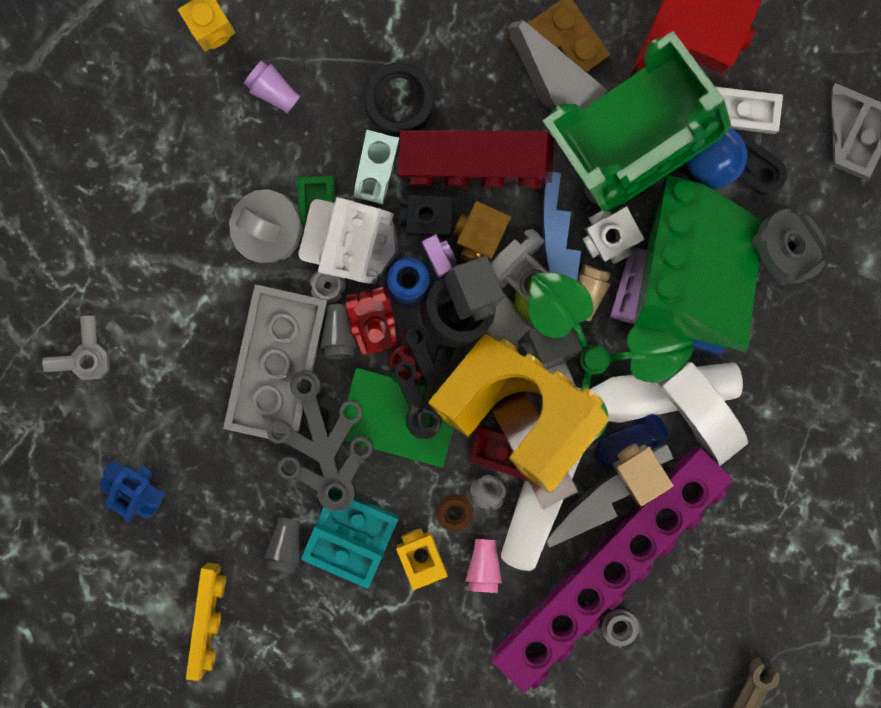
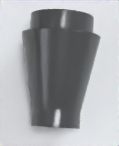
[320,304,357,359]
[264,517,300,573]

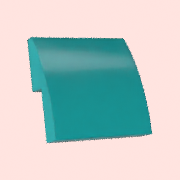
[301,487,399,589]

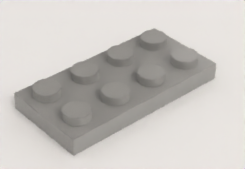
[223,284,328,439]

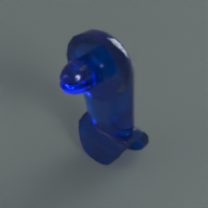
[596,414,668,468]

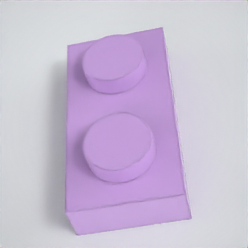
[422,235,456,279]

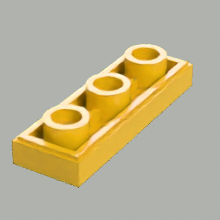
[186,563,226,681]

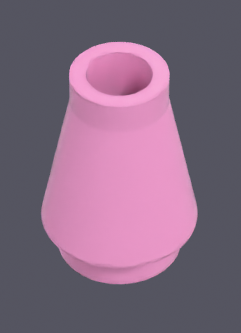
[465,539,502,593]

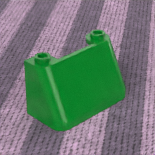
[543,31,731,212]

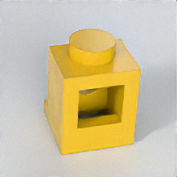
[396,528,448,590]

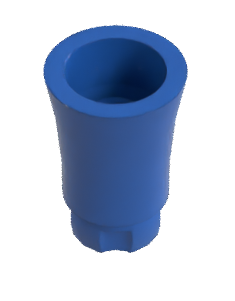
[384,257,435,307]

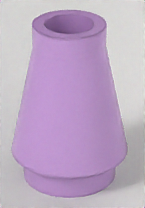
[244,60,300,113]

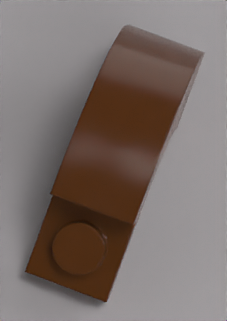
[491,391,578,509]

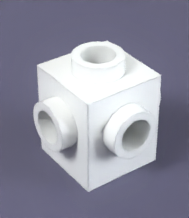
[582,207,645,264]

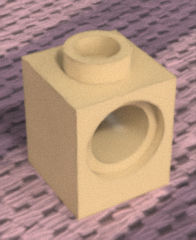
[612,443,674,507]

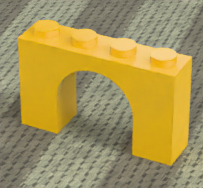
[428,333,609,493]

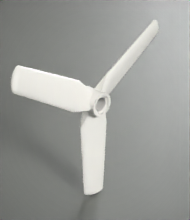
[487,293,743,571]

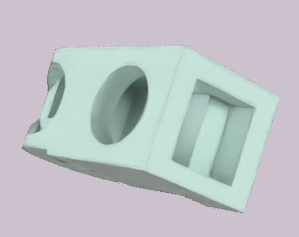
[354,130,400,205]

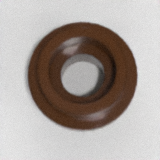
[436,494,473,531]

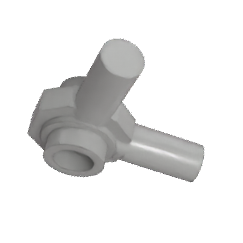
[42,316,110,380]

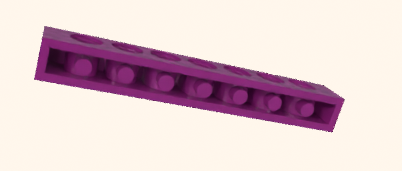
[491,446,733,693]

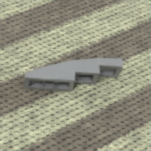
[546,443,673,548]

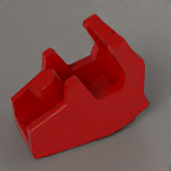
[346,287,398,356]

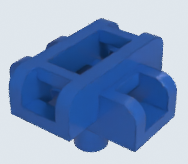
[99,460,165,523]

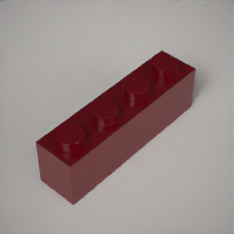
[398,130,554,189]

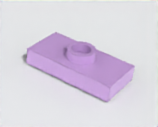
[610,247,647,324]

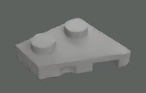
[831,83,881,181]

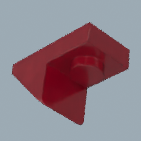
[469,426,528,481]

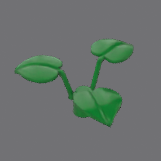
[528,273,694,442]

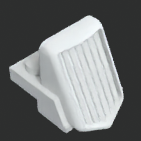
[299,197,399,285]

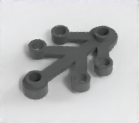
[267,370,373,511]

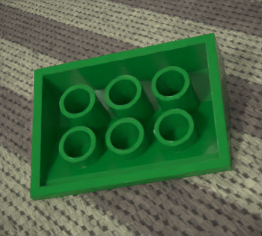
[634,175,763,352]

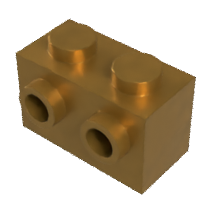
[453,201,511,262]

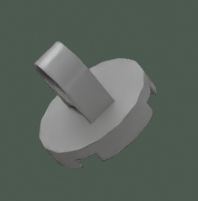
[229,189,304,264]
[491,229,549,300]

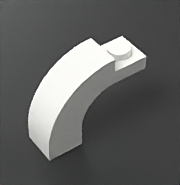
[654,362,748,466]

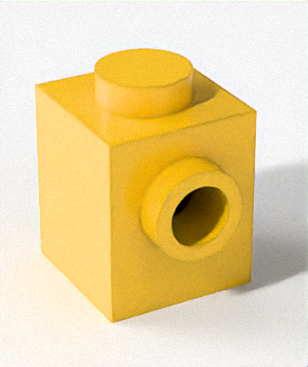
[177,0,236,52]

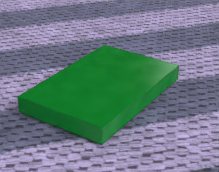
[344,367,454,468]

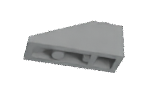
[507,20,608,115]

